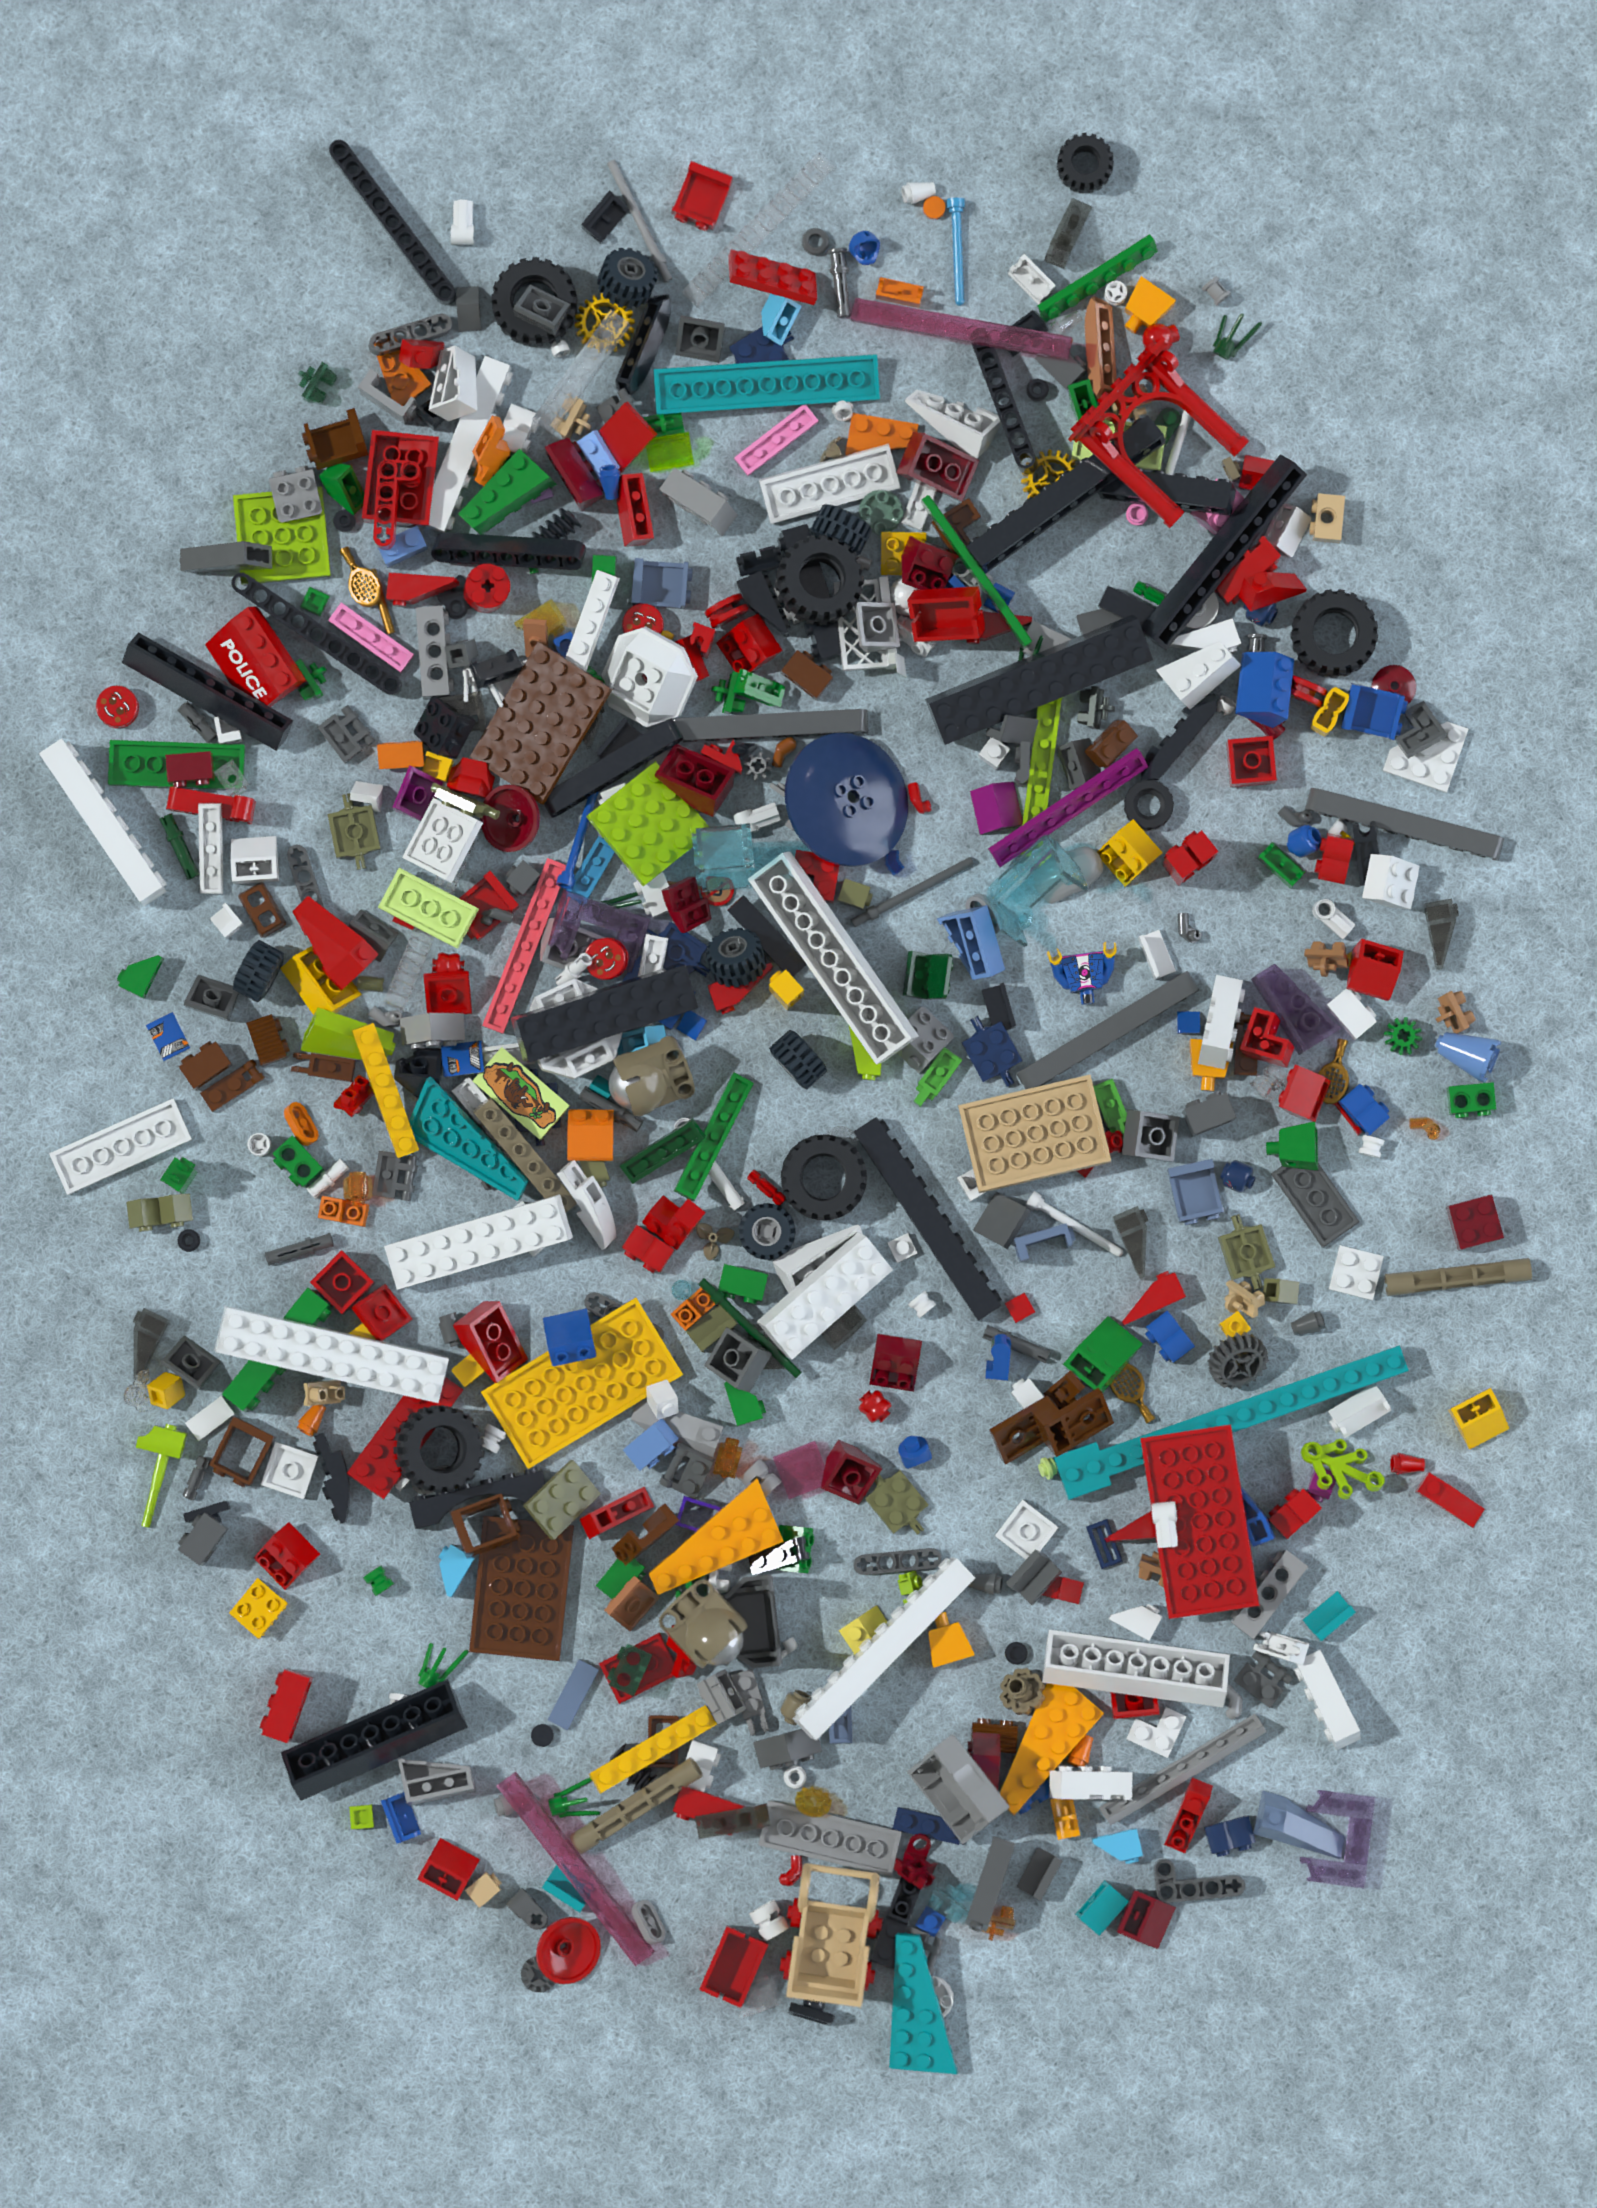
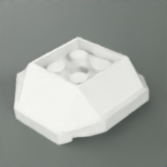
[602,626,698,727]
[528,979,622,1080]

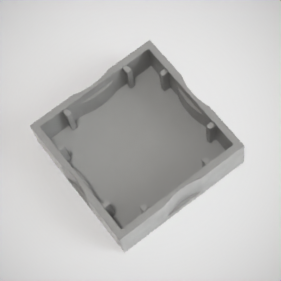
[907,1734,1009,1844]

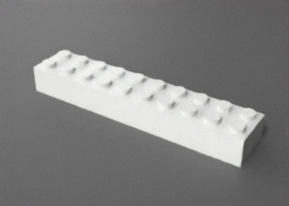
[748,851,919,1065]
[214,1305,449,1403]

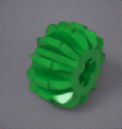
[1384,1017,1422,1056]

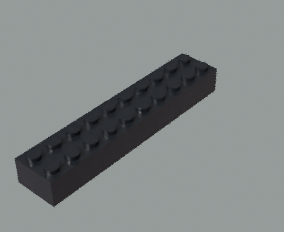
[925,615,1153,745]

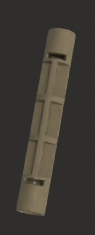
[1384,1258,1532,1296]
[570,1757,703,1854]

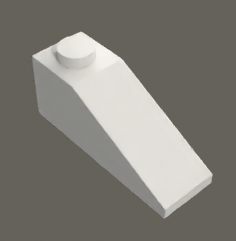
[1170,618,1241,654]

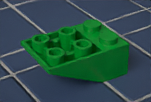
[1063,1316,1143,1393]

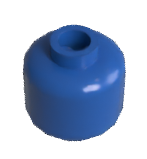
[1287,825,1321,858]

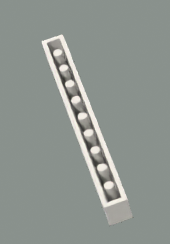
[793,1557,975,1740]

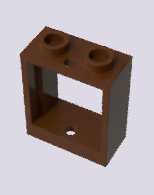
[209,1417,276,1488]
[450,1493,520,1558]

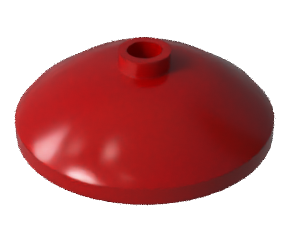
[536,1917,601,1984]

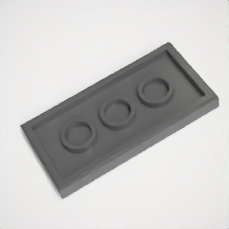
[1271,1163,1359,1248]

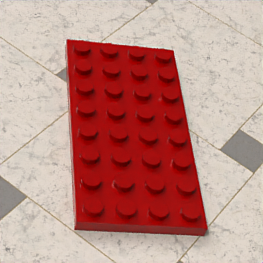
[1140,1424,1260,1619]

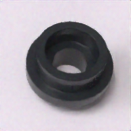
[1026,379,1049,401]
[333,510,356,532]
[177,1229,200,1252]

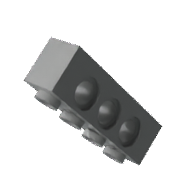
[416,606,454,699]
[1230,1550,1308,1639]

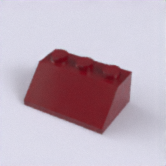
[545,437,604,511]

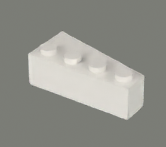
[1198,975,1246,1069]
[1294,1650,1361,1751]

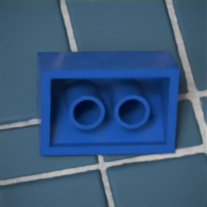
[1235,652,1294,728]

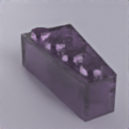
[1251,964,1342,1055]

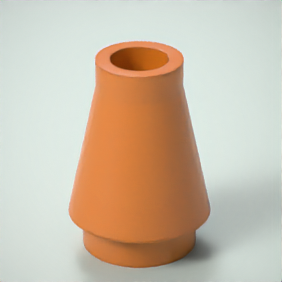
[297,1405,327,1437]
[1067,1735,1094,1768]

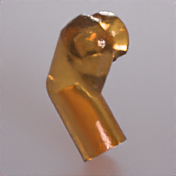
[1409,1117,1441,1140]

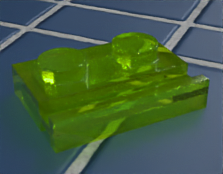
[646,432,694,472]

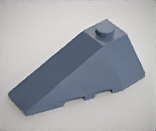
[1253,1791,1345,1859]

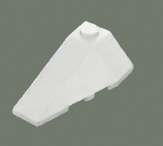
[905,389,1001,458]
[773,1224,863,1293]

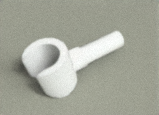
[781,1637,797,1659]

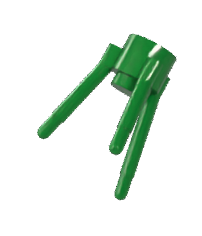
[418,1643,468,1688]
[548,1777,600,1818]

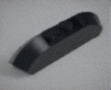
[615,294,671,395]
[1141,694,1217,781]

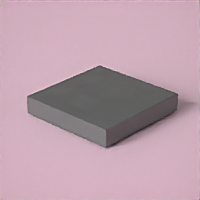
[973,1192,1031,1249]

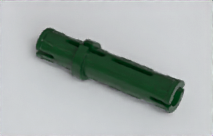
[159,813,200,880]

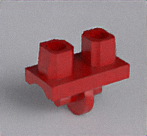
[333,1075,374,1117]

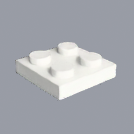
[1329,1245,1384,1300]
[261,1442,319,1499]
[995,1500,1059,1560]

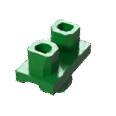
[644,413,685,439]
[295,658,327,701]
[711,671,745,714]

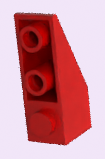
[1164,1777,1213,1853]

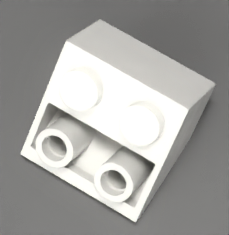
[231,836,279,884]

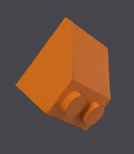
[567,1109,614,1161]

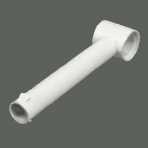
[674,1118,745,1210]

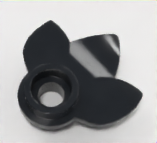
[437,575,472,619]

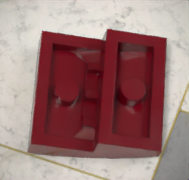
[661,876,712,933]

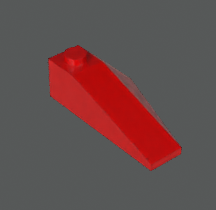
[292,896,379,990]

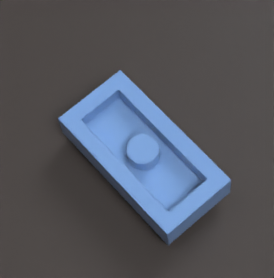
[577,429,620,480]

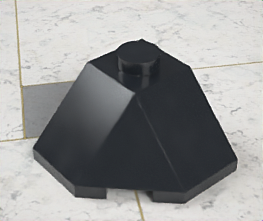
[394,1048,442,1098]

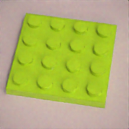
[233,487,331,585]
[586,761,712,887]

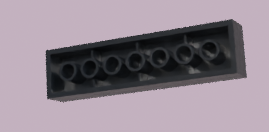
[510,963,698,1063]
[281,1679,468,1801]

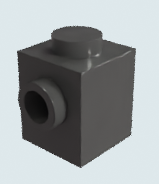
[506,860,541,897]

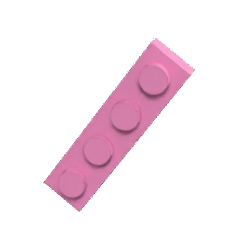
[734,404,819,476]
[328,603,414,673]

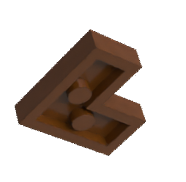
[931,498,981,558]
[1043,1370,1089,1418]

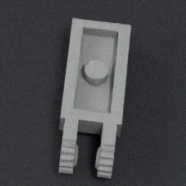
[731,1669,769,1736]

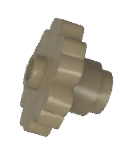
[999,1668,1045,1715]

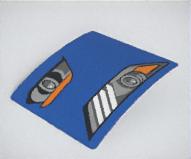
[146,1012,190,1061]
[441,1040,484,1077]

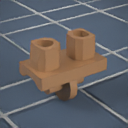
[1304,941,1349,977]
[1436,991,1476,1034]
[1138,1551,1164,1587]

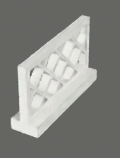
[833,576,897,671]

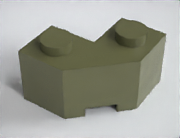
[126,1194,193,1232]

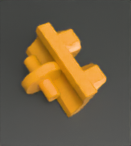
[1050,1798,1080,1840]

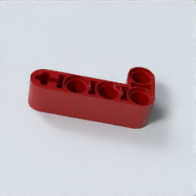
[373,459,422,550]
[166,787,256,824]

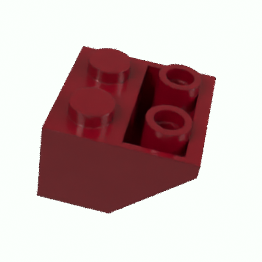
[901,536,958,590]
[869,1334,922,1392]
[1116,1889,1176,1949]

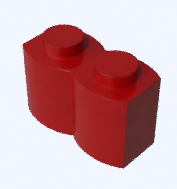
[1314,833,1354,884]
[622,1225,675,1274]

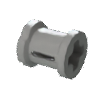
[1202,276,1231,306]

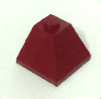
[821,1439,882,1505]

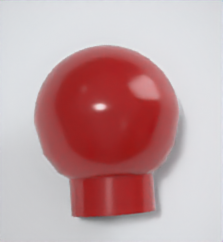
[1142,323,1180,351]

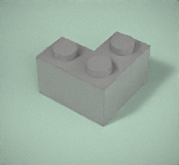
[400,1013,465,1049]

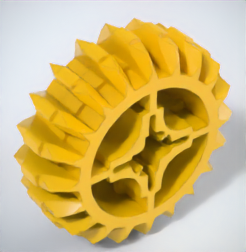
[574,293,635,354]
[1021,449,1076,499]

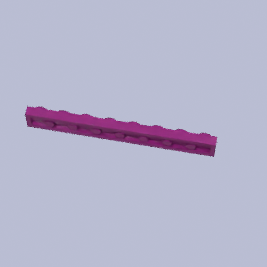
[988,748,1148,867]

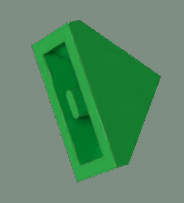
[1067,379,1098,422]

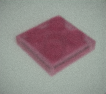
[773,1441,825,1499]

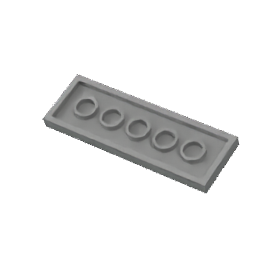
[758,1800,902,1876]

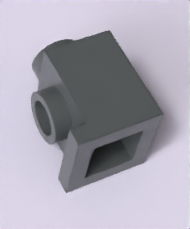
[444,638,479,669]

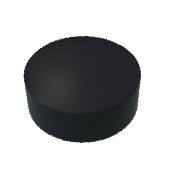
[1005,1642,1028,1665]
[531,1724,554,1747]

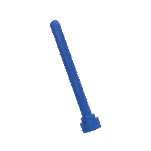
[556,792,599,890]

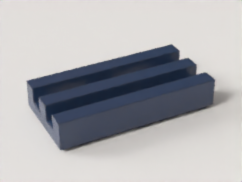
[1086,1519,1123,1569]

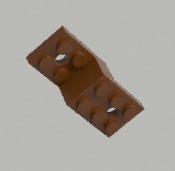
[989,1388,1114,1465]

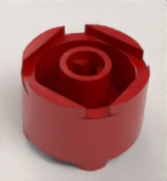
[463,564,510,613]

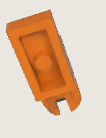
[472,415,510,486]

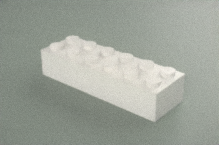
[757,1232,893,1359]

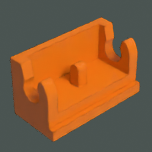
[876,277,924,308]
[377,741,424,769]

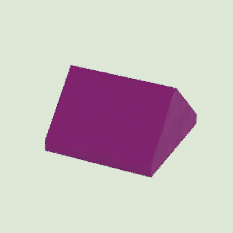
[392,766,444,821]
[970,781,1023,835]

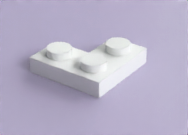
[1126,1707,1187,1758]

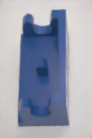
[381,1792,421,1844]

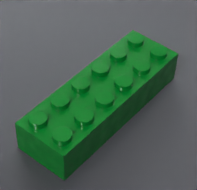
[222,1287,332,1412]

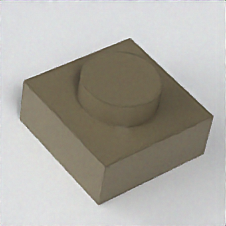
[1221,457,1242,483]

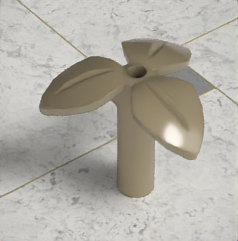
[820,436,844,462]
[696,1223,735,1261]

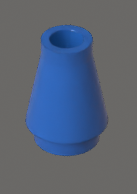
[598,465,620,500]

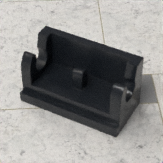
[581,190,629,244]
[469,649,522,689]

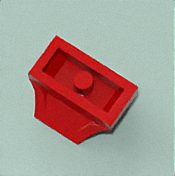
[446,757,495,798]

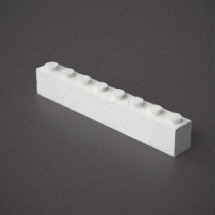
[425,356,513,533]

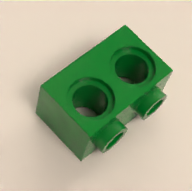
[1447,1082,1496,1118]
[272,1135,324,1188]

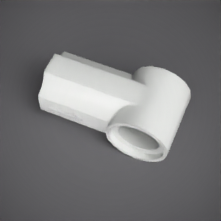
[451,200,474,245]
[733,802,781,837]
[1312,899,1355,940]
[1152,1501,1178,1548]

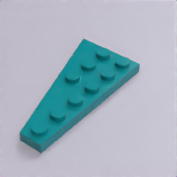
[409,1076,529,1201]
[889,1933,958,2075]

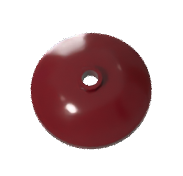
[480,784,540,852]

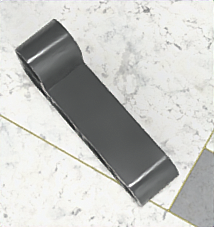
[1153,1858,1245,1903]

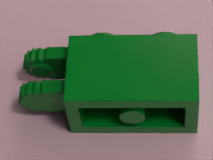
[160,1157,198,1194]

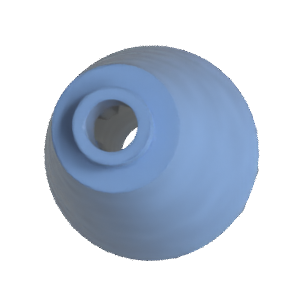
[1435,1032,1501,1083]

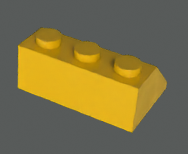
[280,946,362,1015]

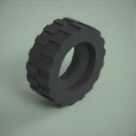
[1124,779,1174,830]

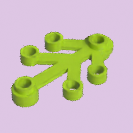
[1301,1439,1385,1499]

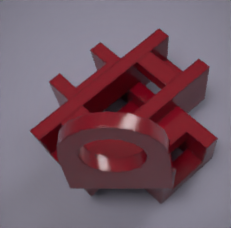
[893,1833,937,1889]

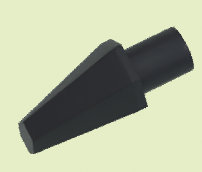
[732,743,757,759]

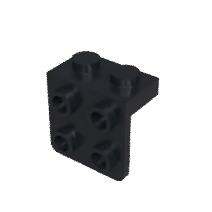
[414,696,476,759]

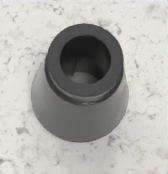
[1291,1310,1326,1335]
[969,1573,1003,1596]

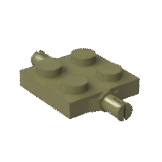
[431,783,500,820]
[327,793,381,870]
[1218,1214,1275,1290]
[865,1470,928,1535]

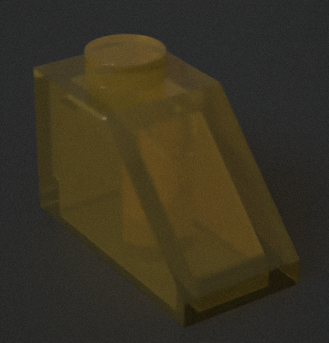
[514,599,567,636]

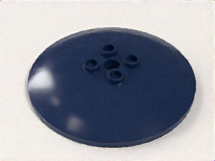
[785,733,908,867]

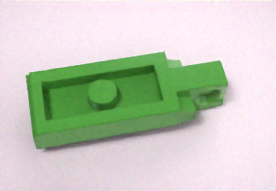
[914,1047,962,1107]
[1093,1079,1127,1140]

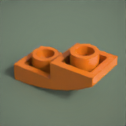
[318,1196,370,1227]
[671,1287,716,1331]

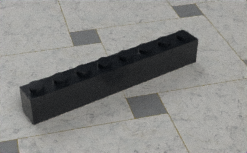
[122,632,293,751]

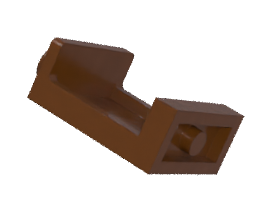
[301,408,369,470]
[612,1503,680,1566]

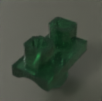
[297,362,338,405]

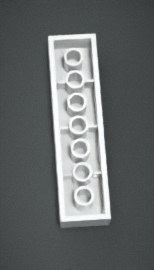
[39,738,167,907]
[384,1194,573,1290]
[1042,1630,1230,1707]

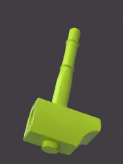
[136,1424,188,1528]

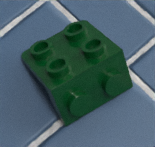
[902,951,954,1000]

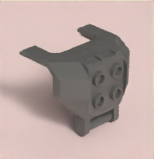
[724,1574,782,1668]

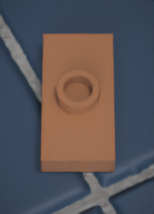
[523,618,549,657]

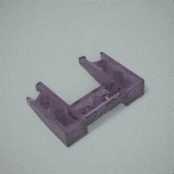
[548,889,651,973]
[1300,1790,1376,1889]

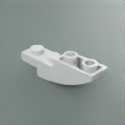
[557,1160,616,1250]

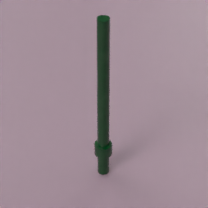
[698,1278,802,1378]

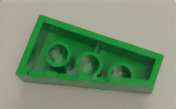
[458,448,557,534]

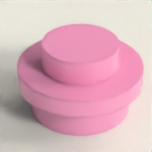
[1126,503,1148,526]

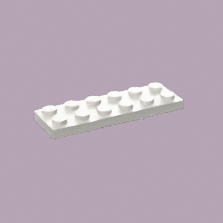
[759,444,900,524]
[49,1098,192,1195]

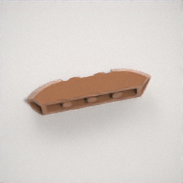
[1085,296,1117,400]

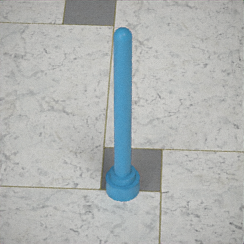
[947,198,965,306]

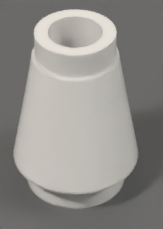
[901,182,936,205]

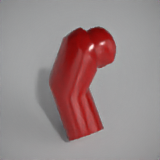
[908,782,932,814]
[779,1855,802,1887]

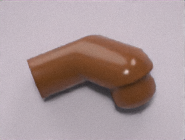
[772,737,797,768]

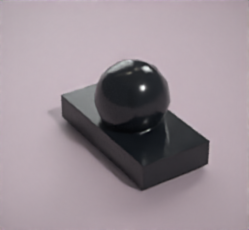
[183,1501,231,1524]
[788,1999,835,2026]

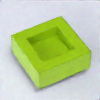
[349,1804,374,1829]

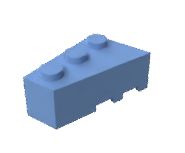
[937,905,1005,980]

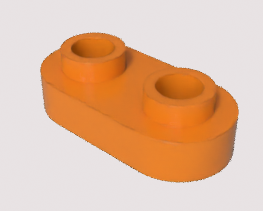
[284,1102,319,1146]

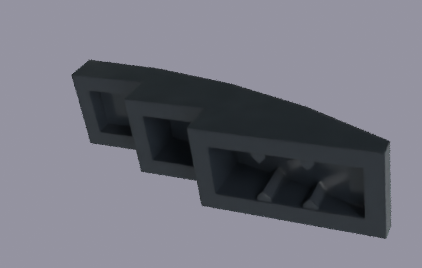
[727,895,807,977]

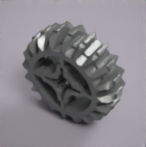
[1207,1332,1269,1390]

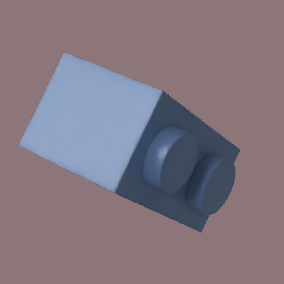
[377,526,428,568]
[623,1418,679,1471]

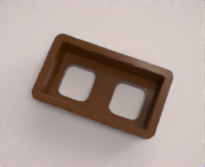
[238,882,286,938]
[648,1715,679,1768]

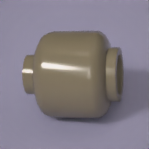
[780,1690,811,1725]

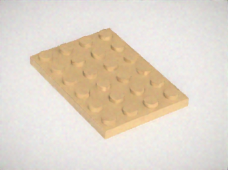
[958,1075,1111,1193]

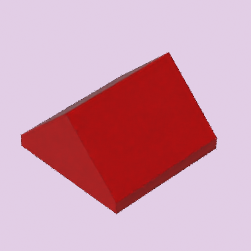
[1110,1692,1160,1719]

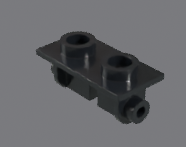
[736,545,782,577]

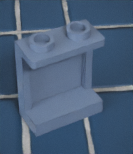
[631,558,693,609]
[1167,1159,1224,1226]
[1013,1223,1076,1263]

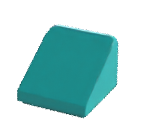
[589,1075,611,1099]

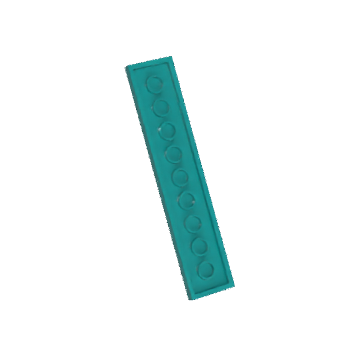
[653,354,880,414]

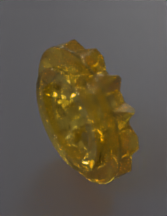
[795,1785,832,1817]

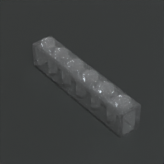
[532,309,630,435]

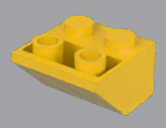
[1097,819,1163,887]
[1448,1388,1509,1450]

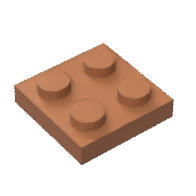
[604,1576,660,1632]

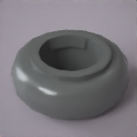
[802,228,829,255]

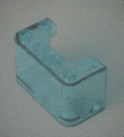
[692,823,755,892]

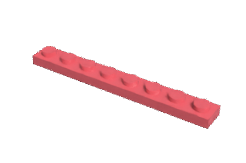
[482,858,566,1034]

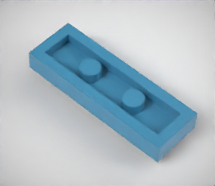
[564,836,615,906]

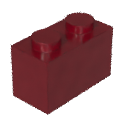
[165,751,215,788]

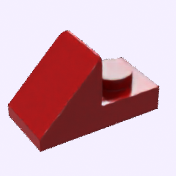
[701,739,743,776]
[1042,1576,1084,1604]

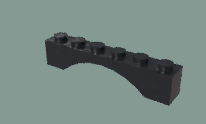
[409,1467,546,1529]

